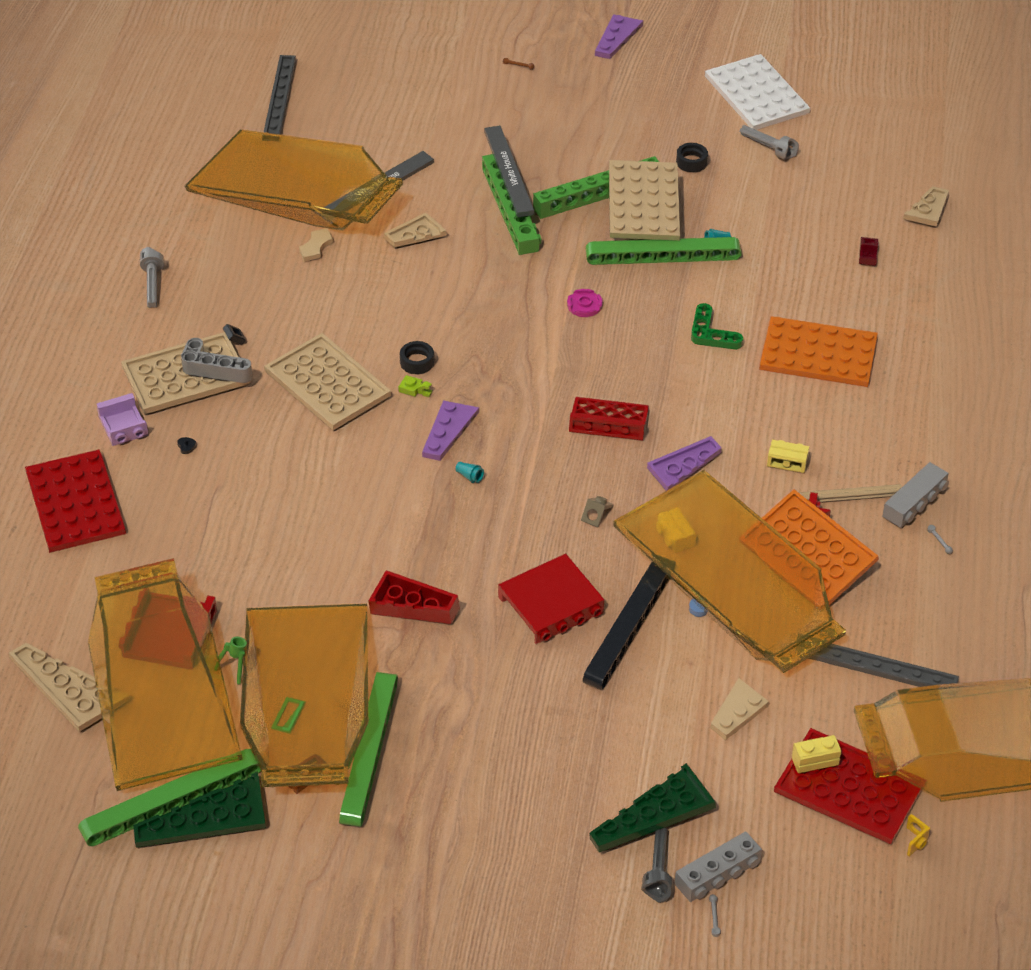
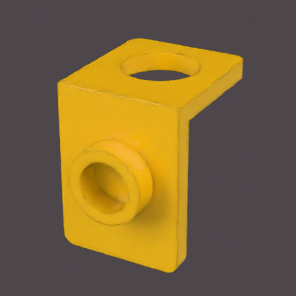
[906,814,930,857]

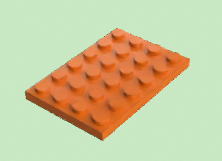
[759,316,878,387]
[739,489,879,611]

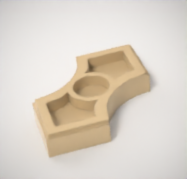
[299,228,333,262]

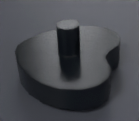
[177,437,196,454]

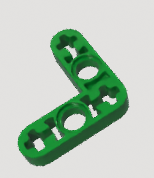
[691,303,743,350]

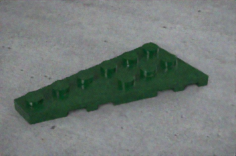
[589,763,716,853]
[133,771,266,848]

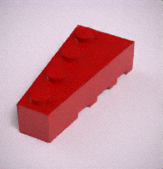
[368,570,460,624]

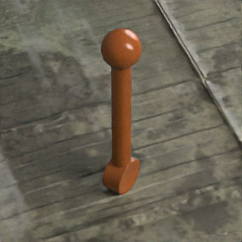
[503,58,534,69]

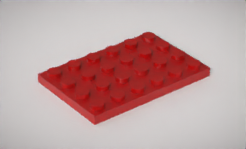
[25,449,126,553]
[774,728,927,844]

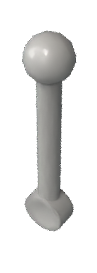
[927,525,953,554]
[709,894,721,937]

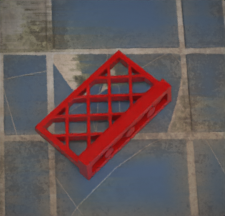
[569,397,649,441]

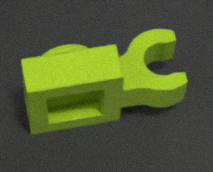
[398,375,432,397]

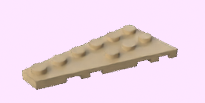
[9,643,131,732]

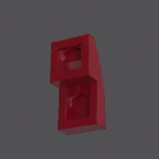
[859,237,878,266]

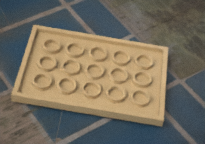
[609,160,680,241]
[121,332,250,414]
[264,333,391,430]

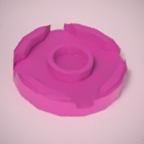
[567,289,603,317]

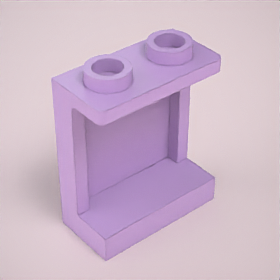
[97,393,148,446]

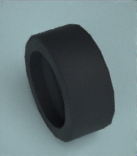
[676,142,708,172]
[400,341,434,374]

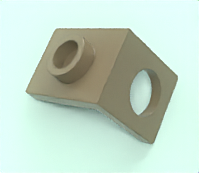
[581,496,614,527]

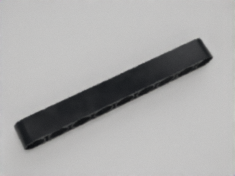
[582,555,675,690]

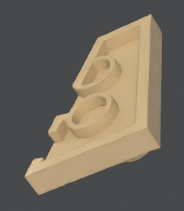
[903,186,949,227]
[384,213,446,248]
[710,678,769,740]

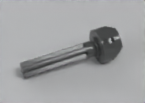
[641,828,672,902]

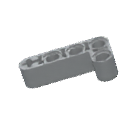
[181,338,252,383]

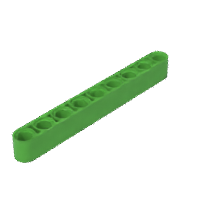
[585,237,742,265]
[339,672,398,827]
[78,749,262,846]

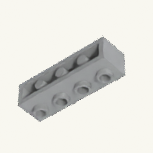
[882,462,949,528]
[675,831,762,902]

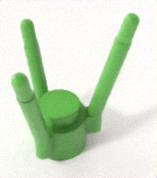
[209,636,247,685]

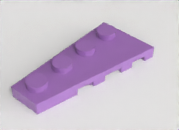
[595,15,643,59]
[422,400,479,461]
[647,436,721,492]

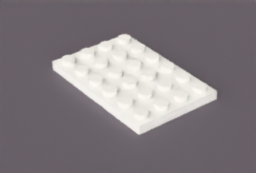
[705,54,810,130]

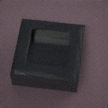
[223,324,246,345]

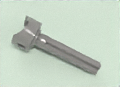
[739,125,799,160]
[140,247,164,308]

